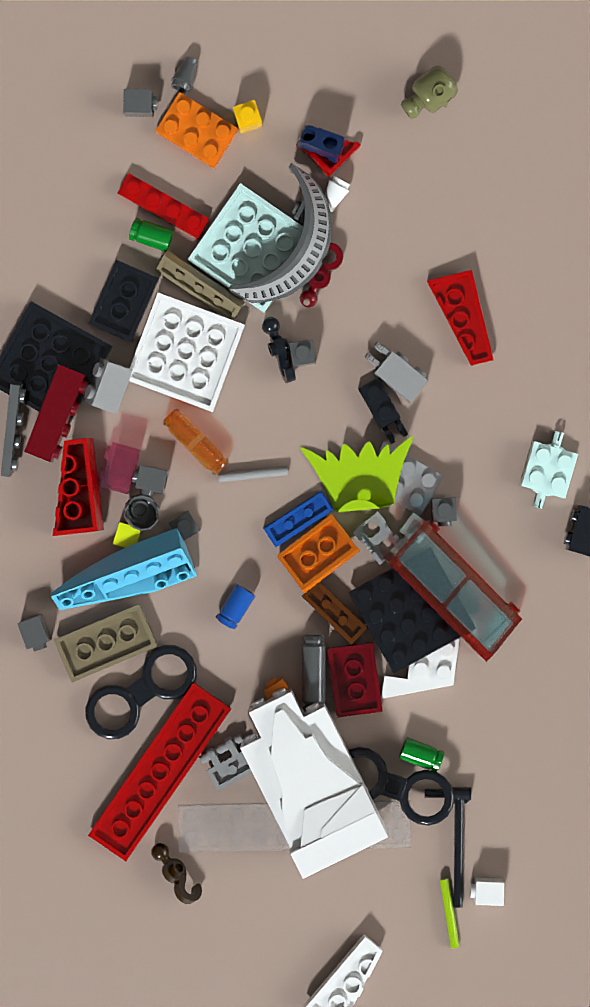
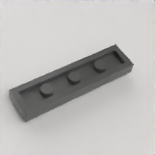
[1,381,26,477]

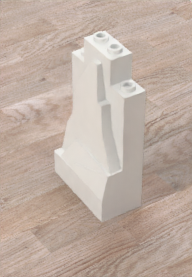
[240,688,388,879]

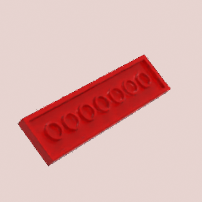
[88,682,232,862]

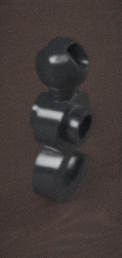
[262,317,296,383]

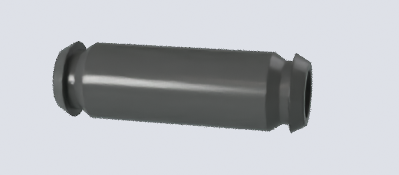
[302,635,326,712]

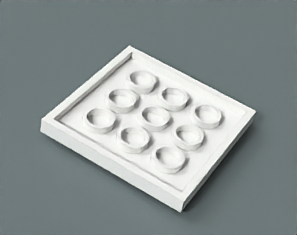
[129,293,245,412]

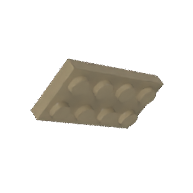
[54,604,158,683]

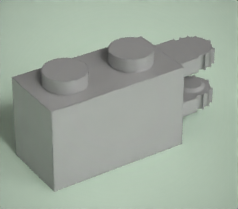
[364,342,428,403]

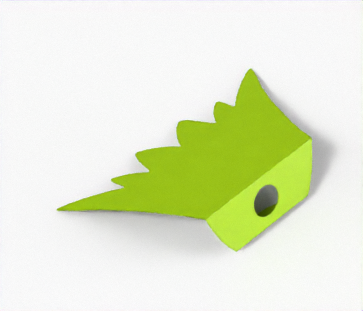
[300,436,414,512]

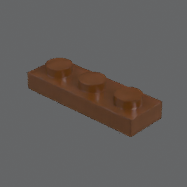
[302,582,367,645]

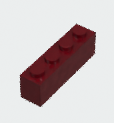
[24,364,89,462]

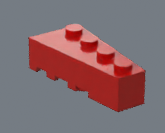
[52,438,104,536]

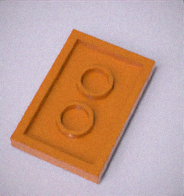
[155,92,239,169]
[277,514,360,593]

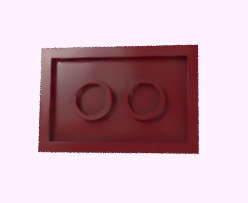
[327,642,383,718]

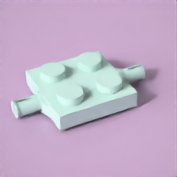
[520,431,578,509]

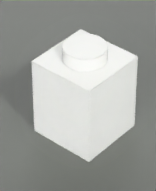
[470,877,504,906]

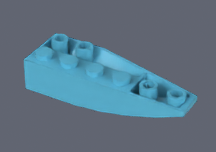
[51,528,197,610]

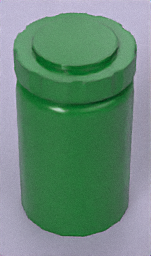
[129,217,174,252]
[399,737,444,772]

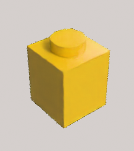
[233,100,262,134]

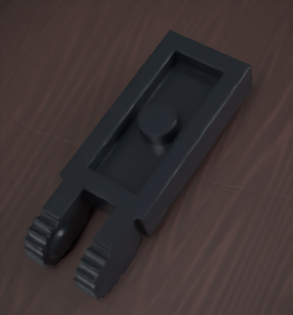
[358,378,408,444]

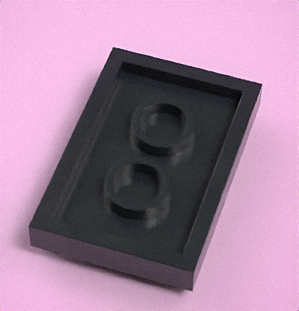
[88,260,159,343]

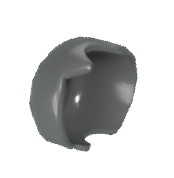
[124,494,159,531]

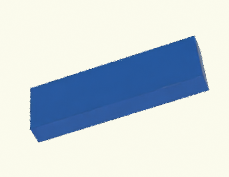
[263,490,334,547]

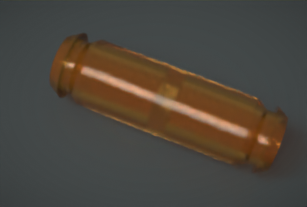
[163,409,229,475]

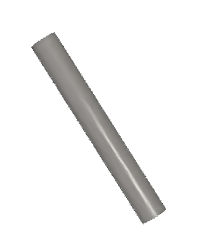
[218,466,288,482]

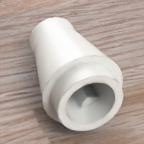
[325,176,350,212]

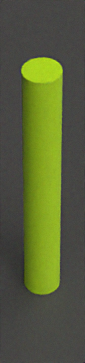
[439,878,460,948]

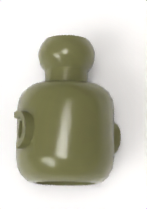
[401,66,458,119]

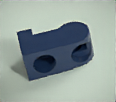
[298,125,345,164]

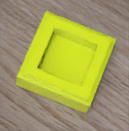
[113,522,141,548]

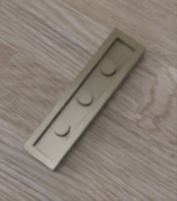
[156,250,245,321]

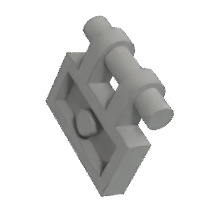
[199,734,252,791]

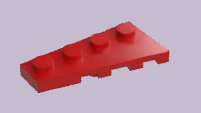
[427,270,494,366]

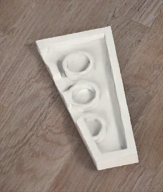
[304,935,382,1007]

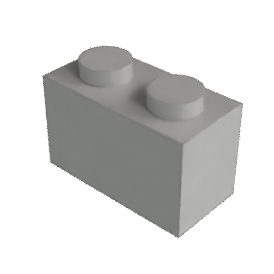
[85,358,133,414]

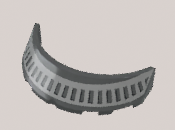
[229,163,332,303]

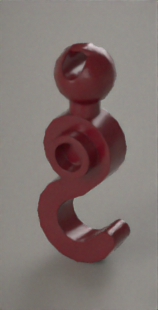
[299,243,343,308]

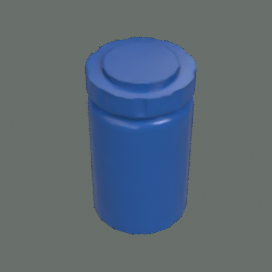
[216,584,256,629]

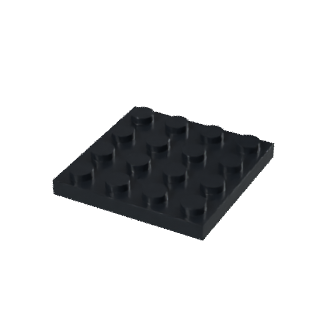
[0,301,113,424]
[349,548,475,674]

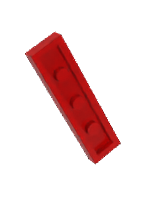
[117,173,210,240]

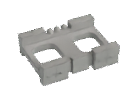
[353,511,405,565]

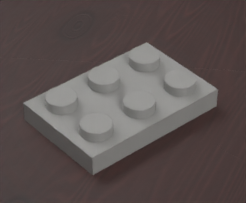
[376,441,444,516]

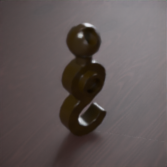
[151,843,202,904]

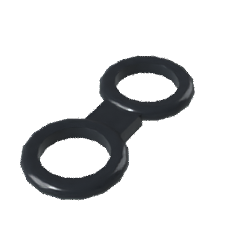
[85,645,197,739]
[348,747,454,826]

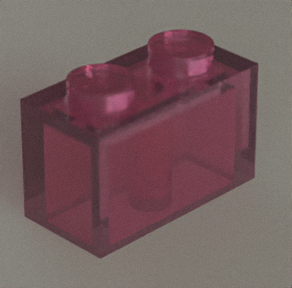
[98,442,141,494]

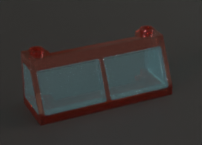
[383,519,522,662]

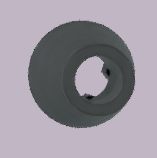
[171,57,198,94]

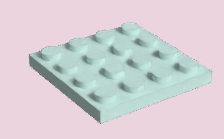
[188,183,303,313]

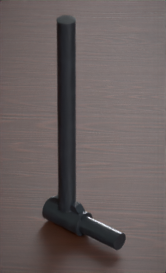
[424,787,471,908]

